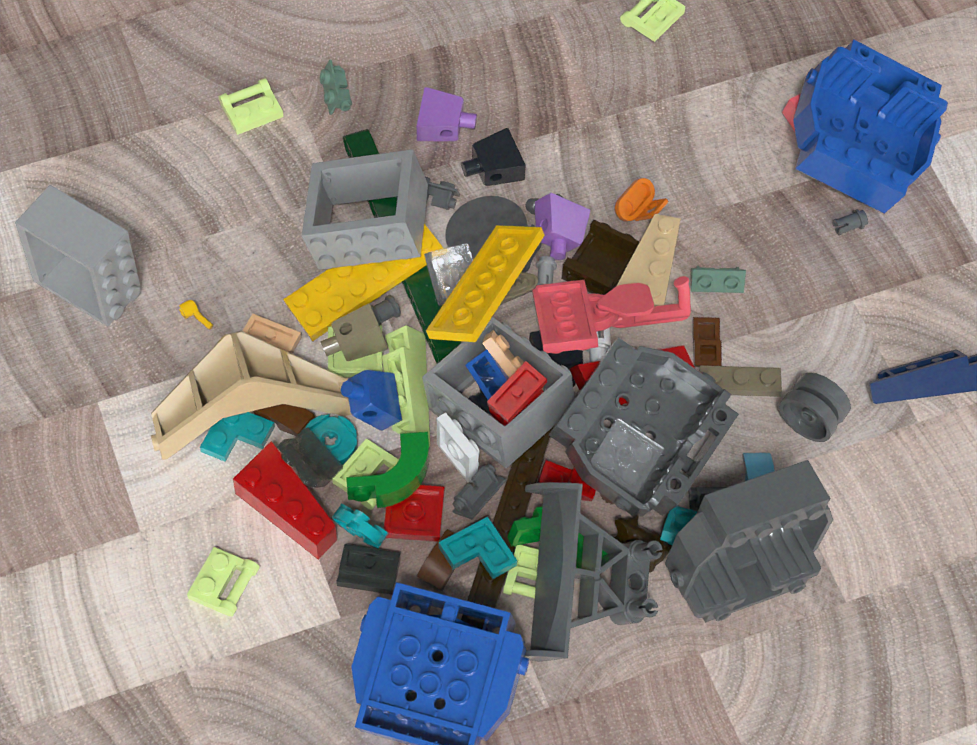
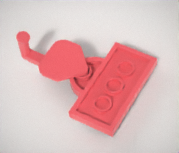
[532,276,691,354]

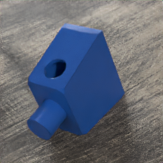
[465,349,509,400]
[341,370,402,431]

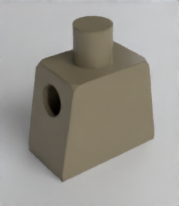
[320,303,388,361]

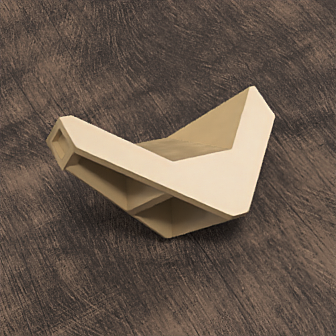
[151,331,352,460]

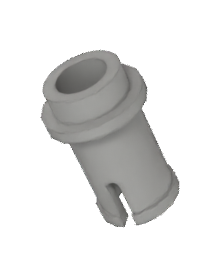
[536,256,557,285]

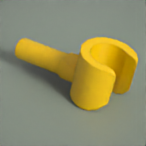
[179,300,213,330]

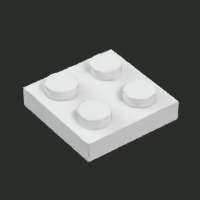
[436,412,480,484]

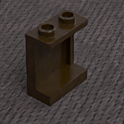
[561,220,639,295]

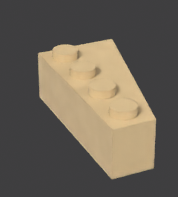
[617,214,681,306]

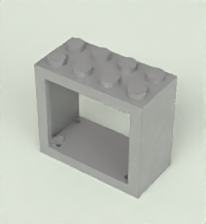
[301,149,428,270]
[15,185,141,327]
[422,317,574,468]

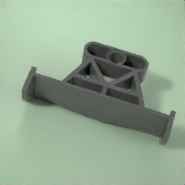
[525,483,663,662]

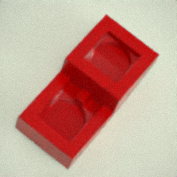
[537,460,596,501]

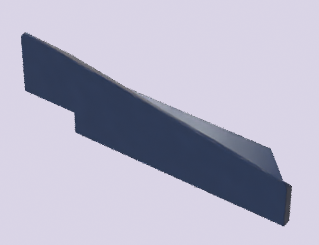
[869,349,977,404]

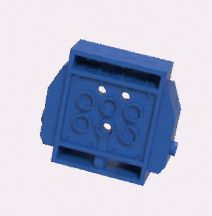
[793,39,948,214]
[351,582,529,745]

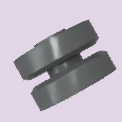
[779,372,851,442]

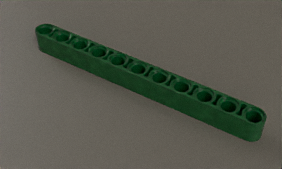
[343,129,461,364]

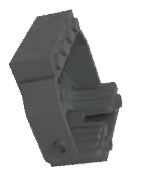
[549,337,739,517]
[665,460,834,623]

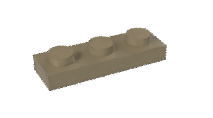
[699,366,782,397]

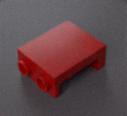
[487,361,547,427]

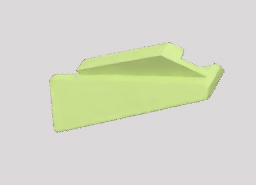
[382,325,430,447]

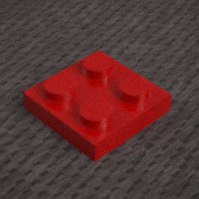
[384,485,445,542]

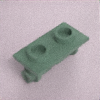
[320,59,352,115]
[691,266,746,293]

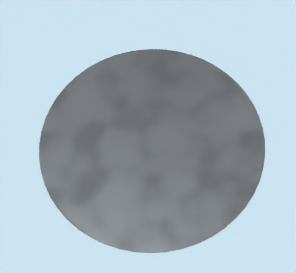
[445,196,527,264]

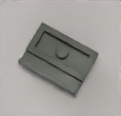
[336,544,401,595]

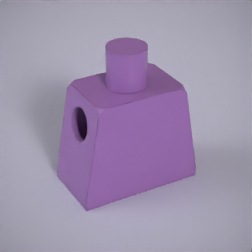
[416,87,477,141]
[535,193,590,260]

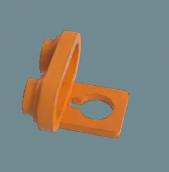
[615,178,669,222]

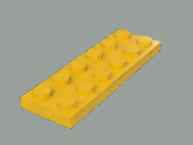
[283,223,445,342]
[426,225,545,342]

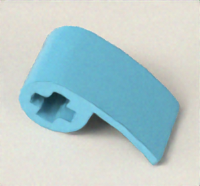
[743,453,775,481]

